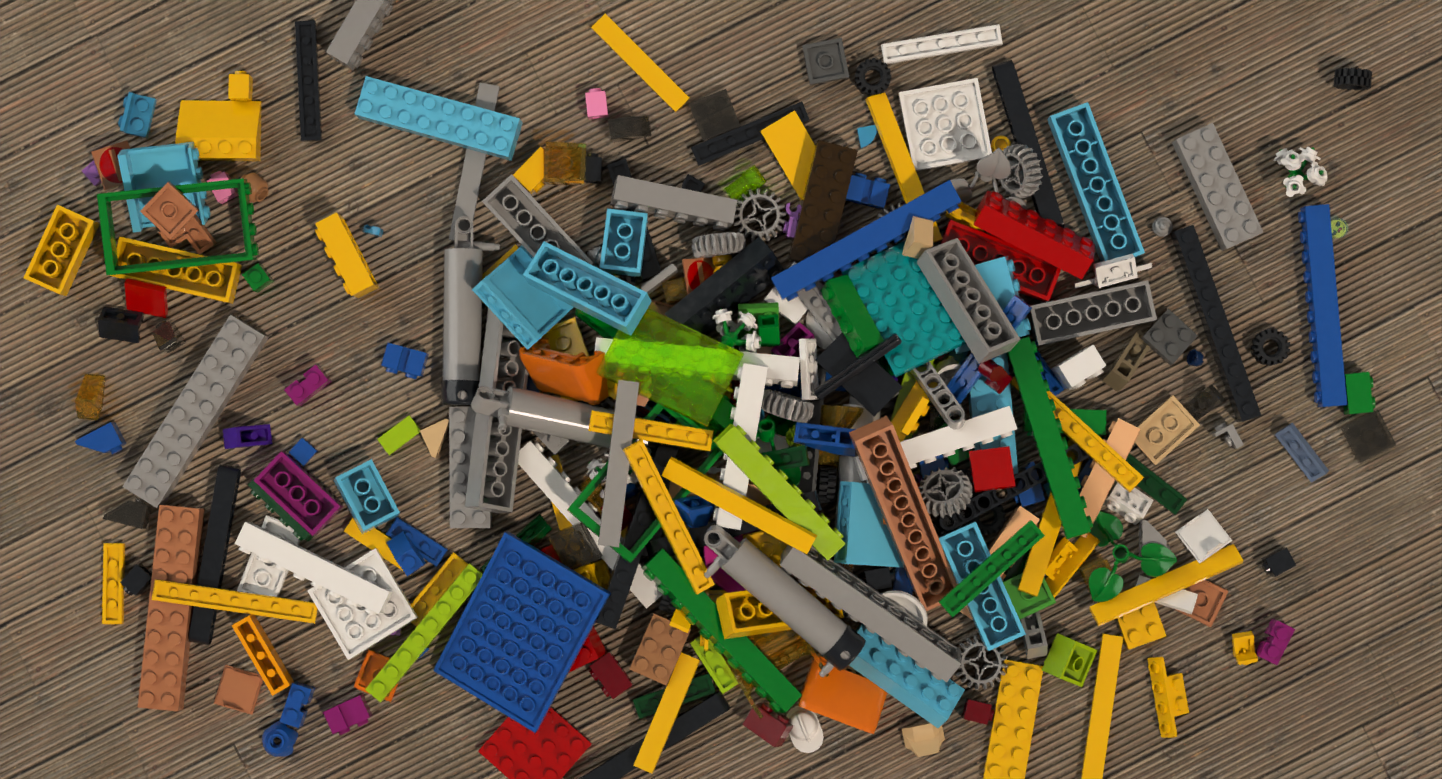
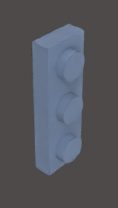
[1275,422,1329,483]

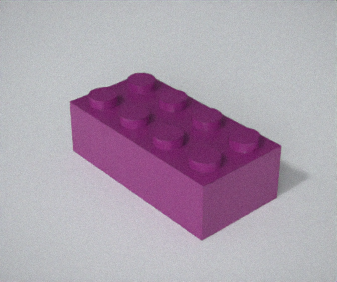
[253,451,344,536]

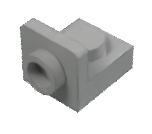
[1211,422,1244,449]

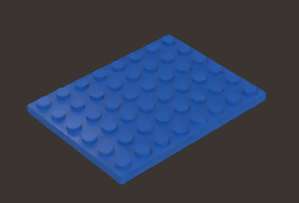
[433,531,611,733]

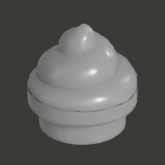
[1152,217,1173,237]
[587,246,602,267]

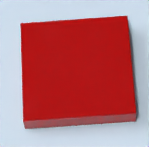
[124,278,168,318]
[969,446,1016,492]

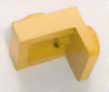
[1232,631,1258,665]

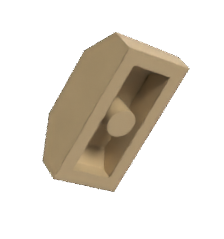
[901,722,945,757]

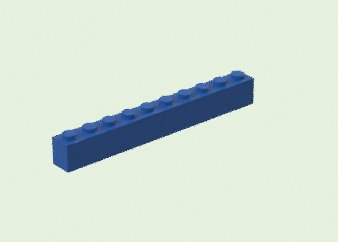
[771,180,962,302]
[1298,204,1347,407]

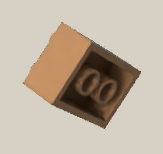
[629,612,691,685]

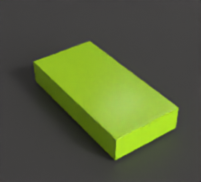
[377,415,421,455]

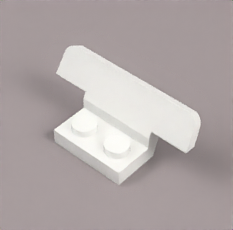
[1074,254,1152,289]

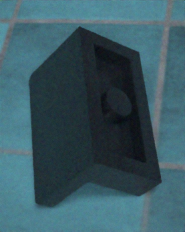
[98,307,144,343]

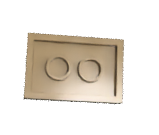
[1134,395,1200,466]

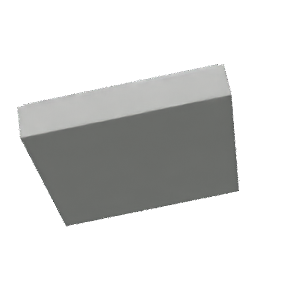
[641,264,678,295]

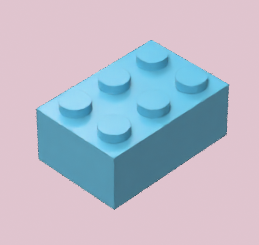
[600,208,648,277]
[334,459,400,534]

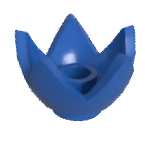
[262,721,298,757]

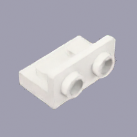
[1104,481,1153,525]

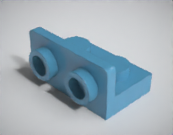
[118,92,157,138]

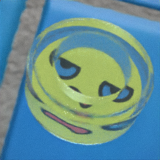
[1331,218,1348,239]

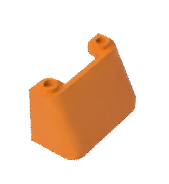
[519,337,608,405]
[797,655,888,734]

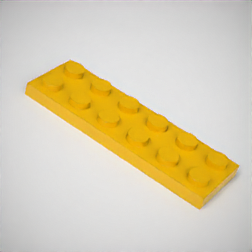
[983,659,1043,779]

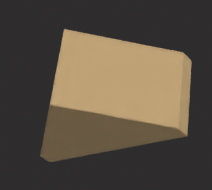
[902,216,933,259]
[420,419,449,458]

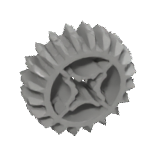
[998,144,1043,199]
[734,188,787,242]
[692,232,746,258]
[761,389,814,423]
[918,466,973,518]
[956,635,1008,690]

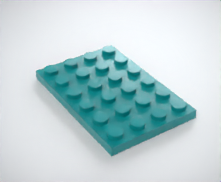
[841,240,966,378]

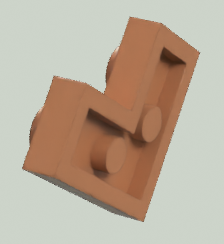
[158,214,216,254]

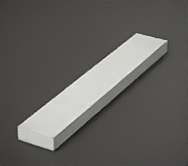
[881,24,1003,64]

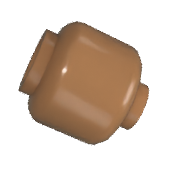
[240,173,269,203]

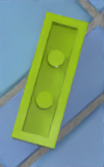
[690,636,740,694]

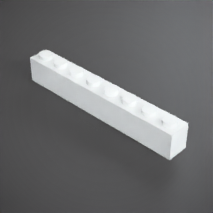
[713,363,768,530]
[853,406,1017,483]
[235,522,393,616]

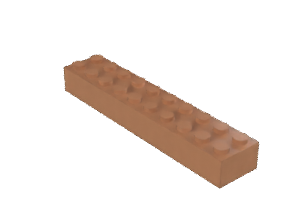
[849,416,957,611]
[138,504,205,711]

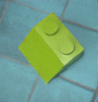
[1042,633,1097,687]

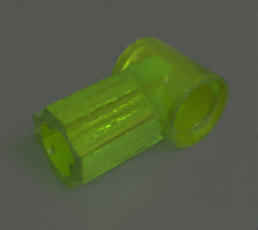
[724,165,767,200]

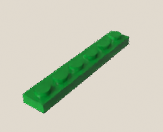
[938,520,1045,617]

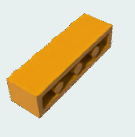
[232,614,294,696]

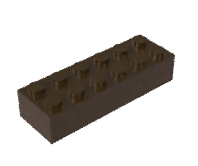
[788,140,858,261]

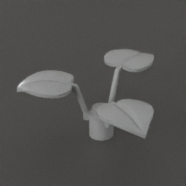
[950,148,1027,210]

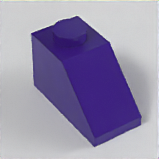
[223,424,272,449]

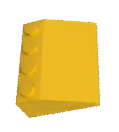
[175,100,262,161]

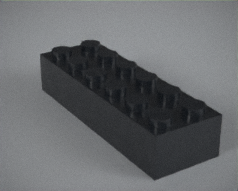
[665,237,784,342]

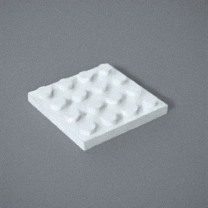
[898,78,992,171]
[308,548,418,660]

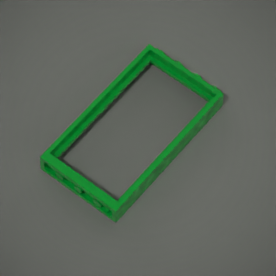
[97,178,259,275]
[567,396,723,563]

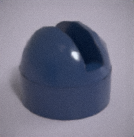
[1187,349,1204,367]

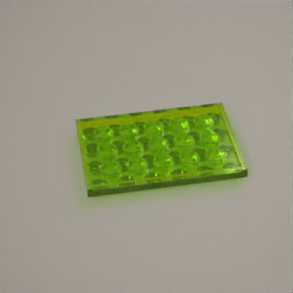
[596,308,744,427]

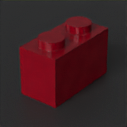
[589,651,633,699]
[742,702,793,747]

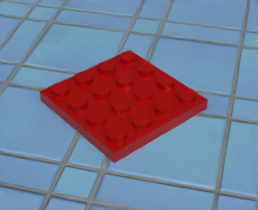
[478,707,592,779]

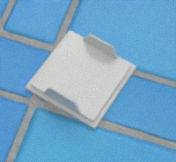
[1175,509,1233,564]

